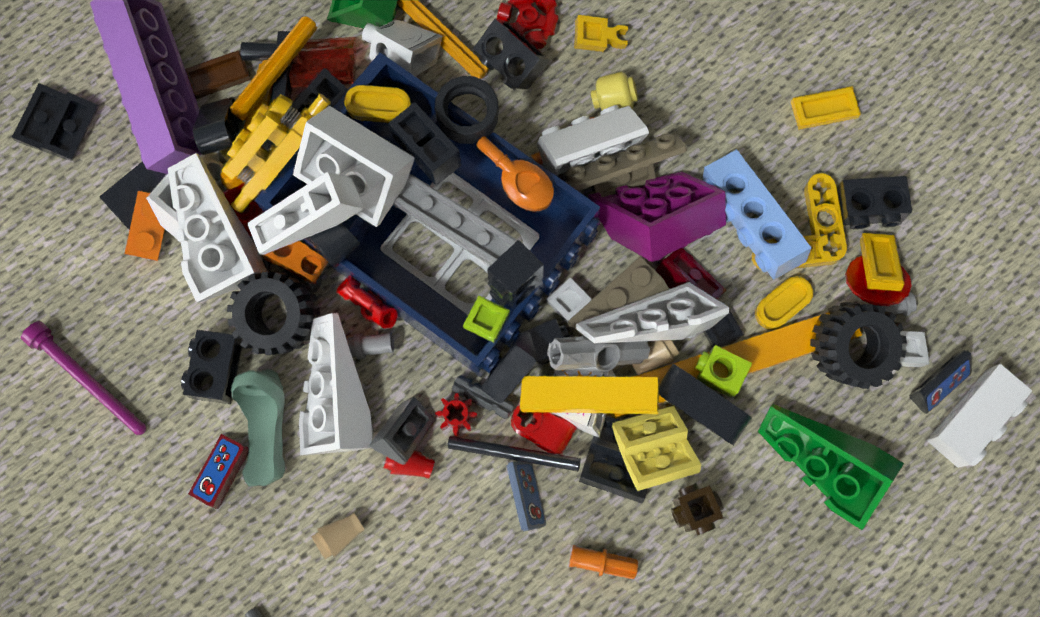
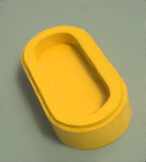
[344,85,411,123]
[755,276,813,330]

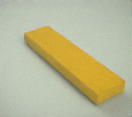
[520,376,659,414]

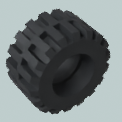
[227,271,320,355]
[810,302,907,389]

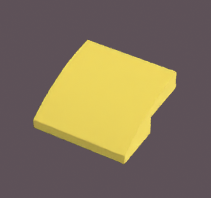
[612,406,701,491]

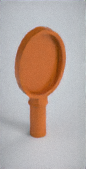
[476,136,554,212]

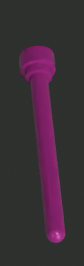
[21,321,146,435]

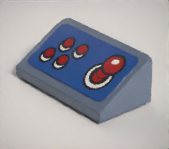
[506,461,546,532]

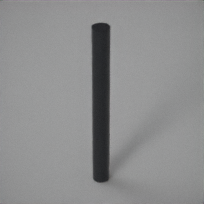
[448,436,581,472]

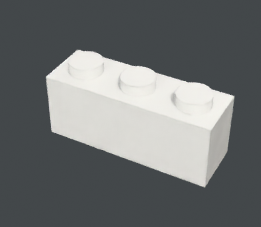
[926,364,1032,468]

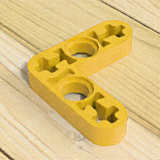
[752,173,847,270]

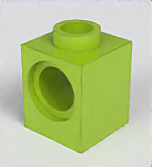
[695,345,752,398]

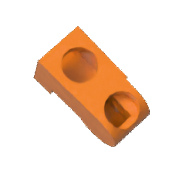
[261,241,328,284]

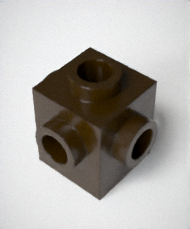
[671,483,724,536]

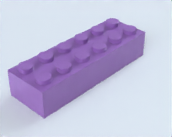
[90,0,202,174]

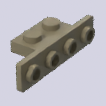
[557,133,687,197]

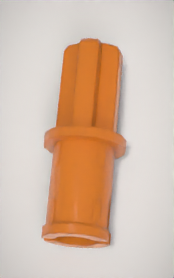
[569,545,638,579]

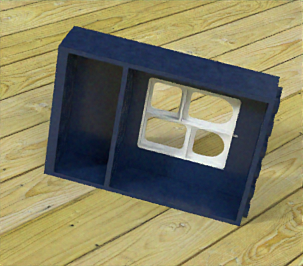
[255,52,601,378]

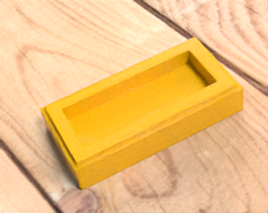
[791,86,861,130]
[860,233,904,291]

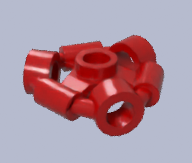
[497,0,559,49]
[336,275,398,329]

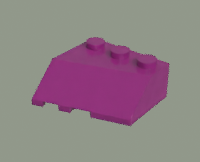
[588,171,726,262]

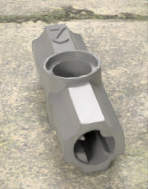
[547,335,650,372]

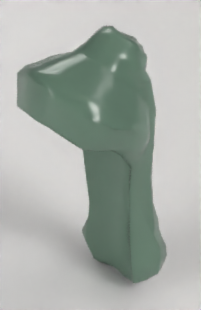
[231,369,285,487]

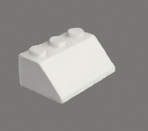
[536,105,649,176]
[293,106,415,227]

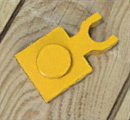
[574,15,628,52]

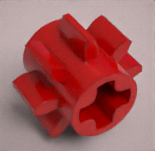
[435,393,477,436]

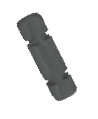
[452,375,514,419]

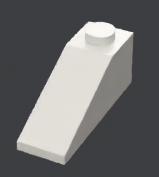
[247,172,364,255]

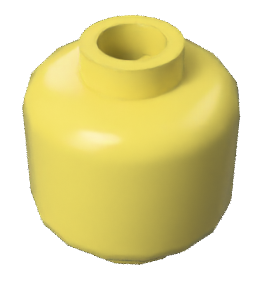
[591,72,638,111]

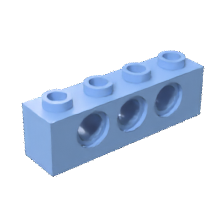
[702,149,811,280]

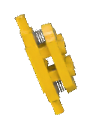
[221,94,331,213]

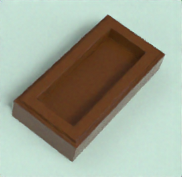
[185,50,251,99]

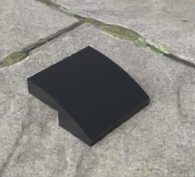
[12,83,99,161]
[99,162,167,234]
[579,415,648,503]

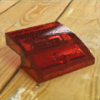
[289,37,356,88]

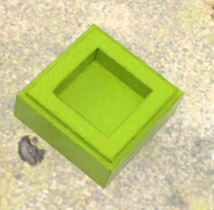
[463,296,510,343]

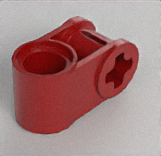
[511,405,577,455]

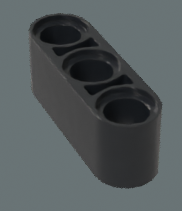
[193,96,242,155]
[659,364,752,446]

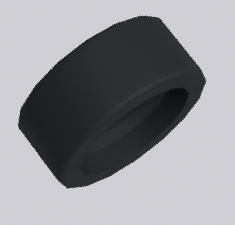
[435,76,499,144]

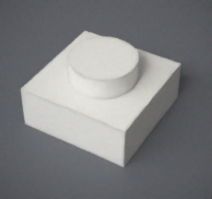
[547,278,592,323]
[899,331,930,367]

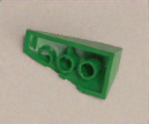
[758,404,905,530]

